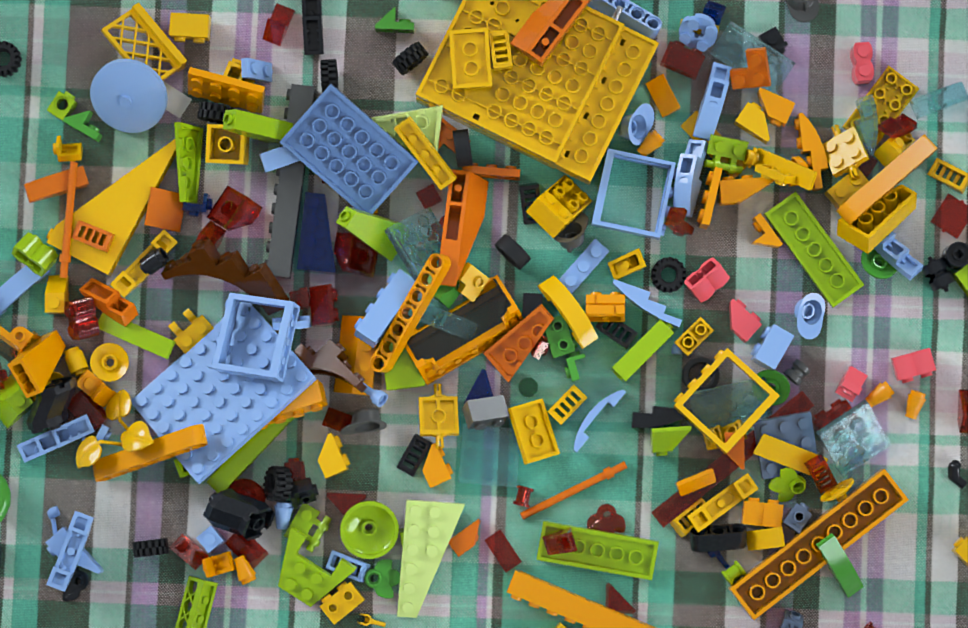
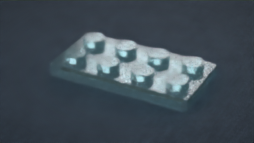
[710,21,795,93]
[690,377,772,431]

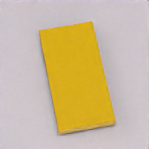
[842,66,920,150]

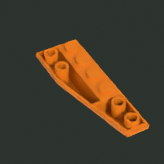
[510,0,591,67]
[438,169,489,287]

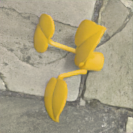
[76,389,154,469]

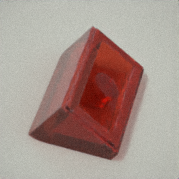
[225,534,268,569]

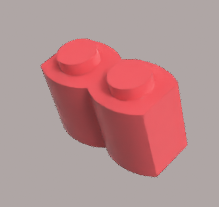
[850,42,874,85]
[684,257,730,303]
[891,348,936,383]

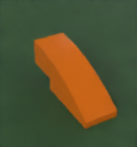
[24,166,89,203]
[79,278,139,327]

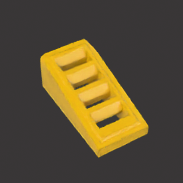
[488,29,513,71]
[927,158,968,194]
[547,384,588,425]
[669,497,705,537]

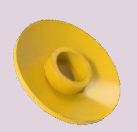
[90,343,129,382]
[820,478,854,502]

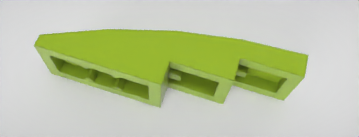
[96,312,176,359]

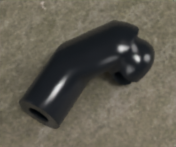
[948,460,968,489]

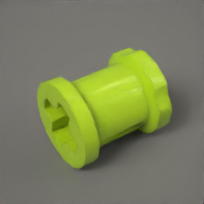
[721,560,747,586]

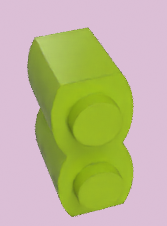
[11,232,59,277]

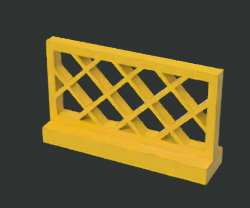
[101,2,187,81]

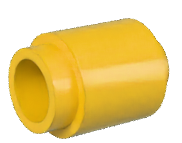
[64,346,89,377]

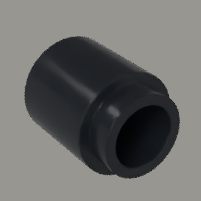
[140,248,169,275]

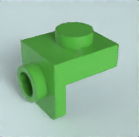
[564,351,586,382]

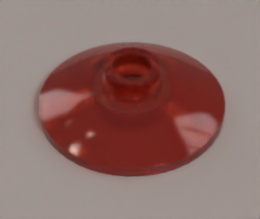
[229,478,266,502]

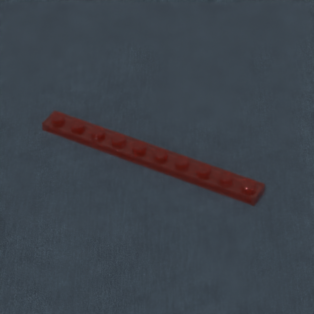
[651,391,814,528]

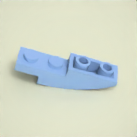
[692,62,732,141]
[673,139,708,217]

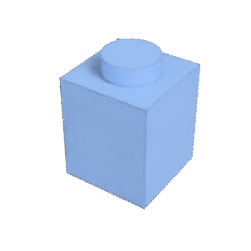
[196,525,226,553]

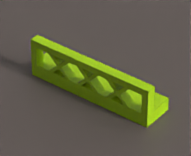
[175,576,218,628]

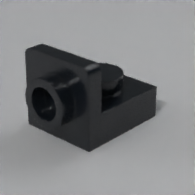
[758,26,788,57]

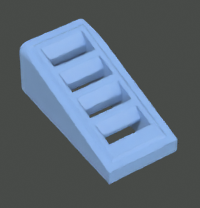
[325,550,371,582]

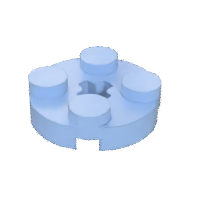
[679,13,718,52]
[272,315,311,330]

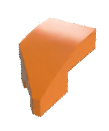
[725,432,745,470]
[449,519,481,557]

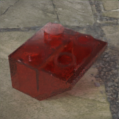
[309,284,339,327]

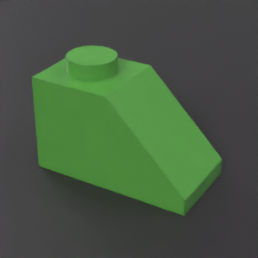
[433,282,460,309]

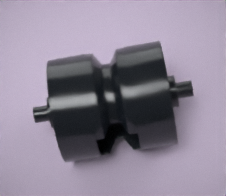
[922,256,956,292]

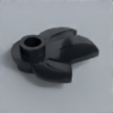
[63,567,90,601]

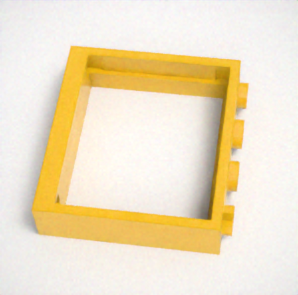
[674,348,780,455]

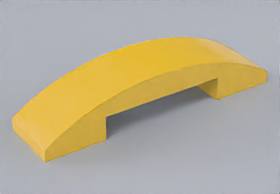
[110,229,178,298]
[537,275,598,349]
[687,473,759,533]

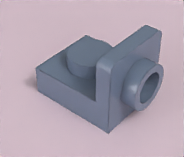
[780,610,804,628]

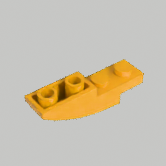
[794,113,828,191]

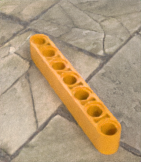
[836,134,938,225]
[370,253,451,373]
[92,424,208,482]

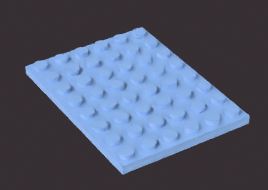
[131,302,317,484]

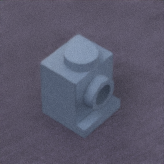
[782,502,813,534]

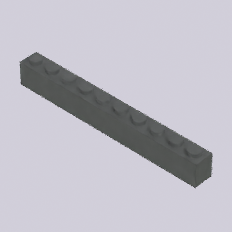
[264,84,316,279]

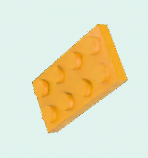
[188,67,265,114]

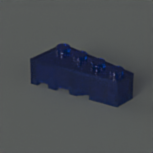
[297,192,337,275]

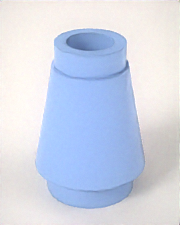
[274,501,294,530]

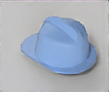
[618,103,654,145]
[794,293,825,339]

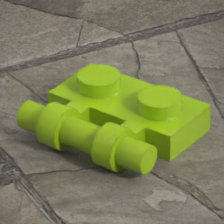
[704,134,749,174]
[284,504,332,552]

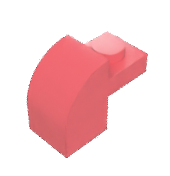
[835,366,868,402]

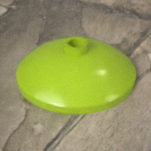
[340,501,399,559]

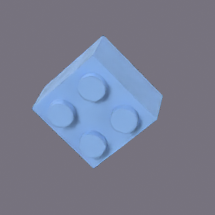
[750,324,794,370]

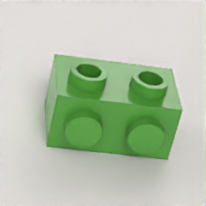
[545,315,578,359]

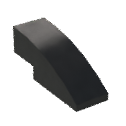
[631,406,693,428]

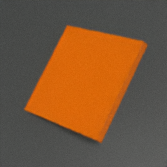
[144,187,185,232]

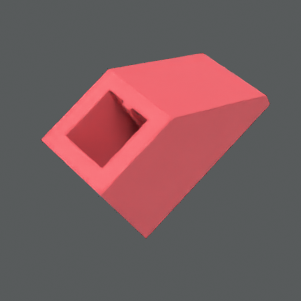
[729,299,762,343]

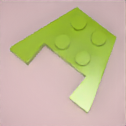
[278,527,357,607]

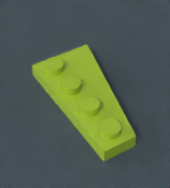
[174,122,203,205]

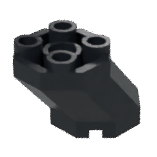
[26,376,77,434]
[203,488,275,541]

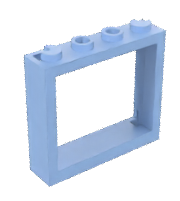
[591,148,677,240]
[212,293,300,382]

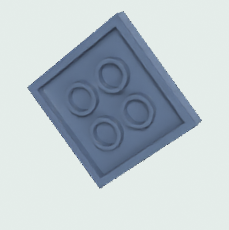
[753,411,817,479]

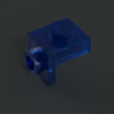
[703,0,726,26]
[182,193,213,217]

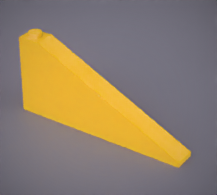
[46,139,176,276]

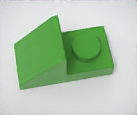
[375,7,415,34]
[63,110,102,142]

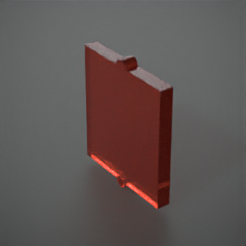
[930,193,968,239]

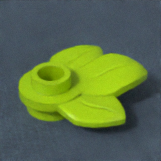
[768,468,806,502]

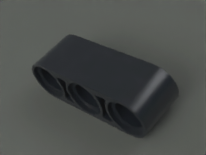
[690,523,747,552]

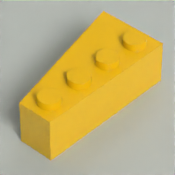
[837,184,917,254]

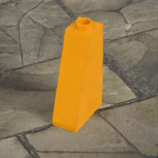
[7,330,66,398]

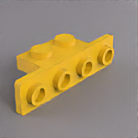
[754,148,817,190]

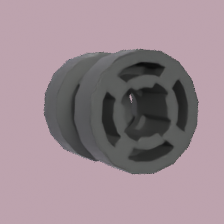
[784,359,811,386]

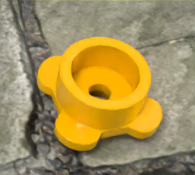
[743,147,759,168]

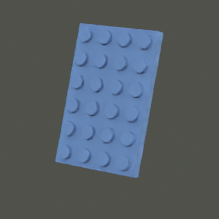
[279,84,419,214]

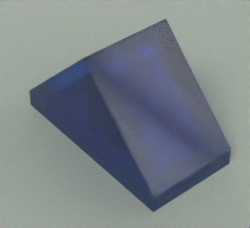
[464,369,493,404]

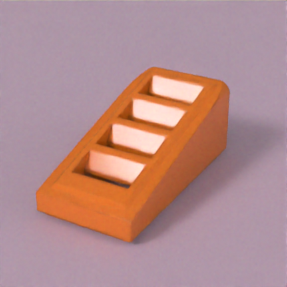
[71,220,115,253]

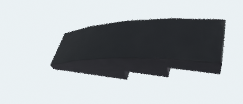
[301,0,324,55]

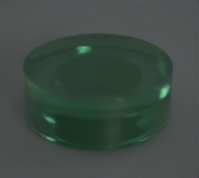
[518,378,538,397]

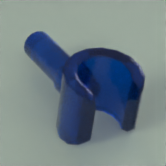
[707,551,730,569]

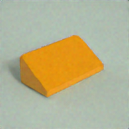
[645,74,680,118]
[675,468,716,496]

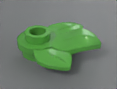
[364,559,400,598]

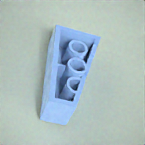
[354,269,416,348]

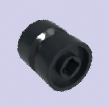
[941,242,968,269]

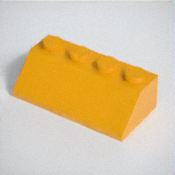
[334,315,378,396]

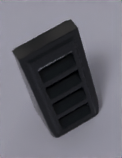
[519,183,540,225]
[595,322,638,349]
[397,433,432,477]

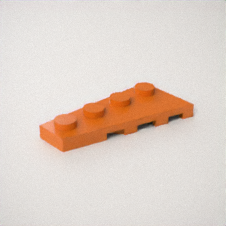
[483,304,554,383]

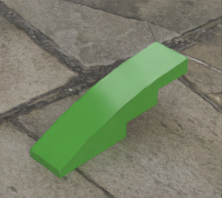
[816,533,864,598]

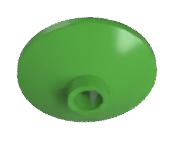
[861,249,897,279]
[752,370,790,406]

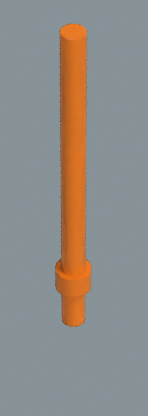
[59,162,78,278]
[520,461,628,520]

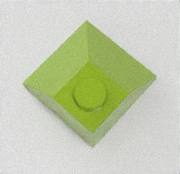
[0,374,34,428]
[650,426,692,456]

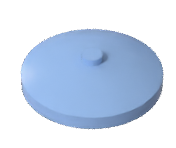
[90,59,168,133]

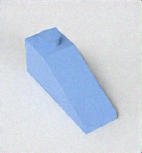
[45,527,104,574]

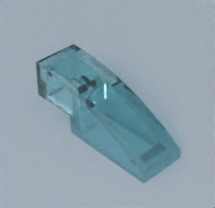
[910,82,968,120]
[854,94,878,158]
[420,304,479,341]

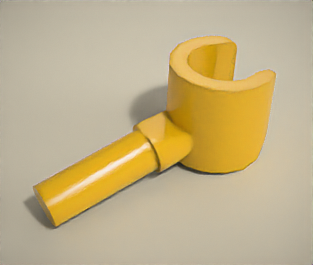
[357,613,386,627]

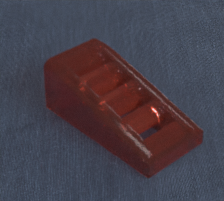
[804,454,838,494]

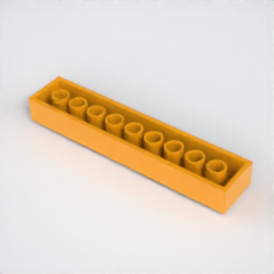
[728,469,909,620]

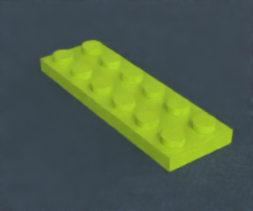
[764,191,864,308]
[536,521,659,580]

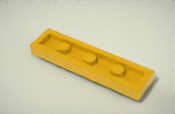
[394,116,457,190]

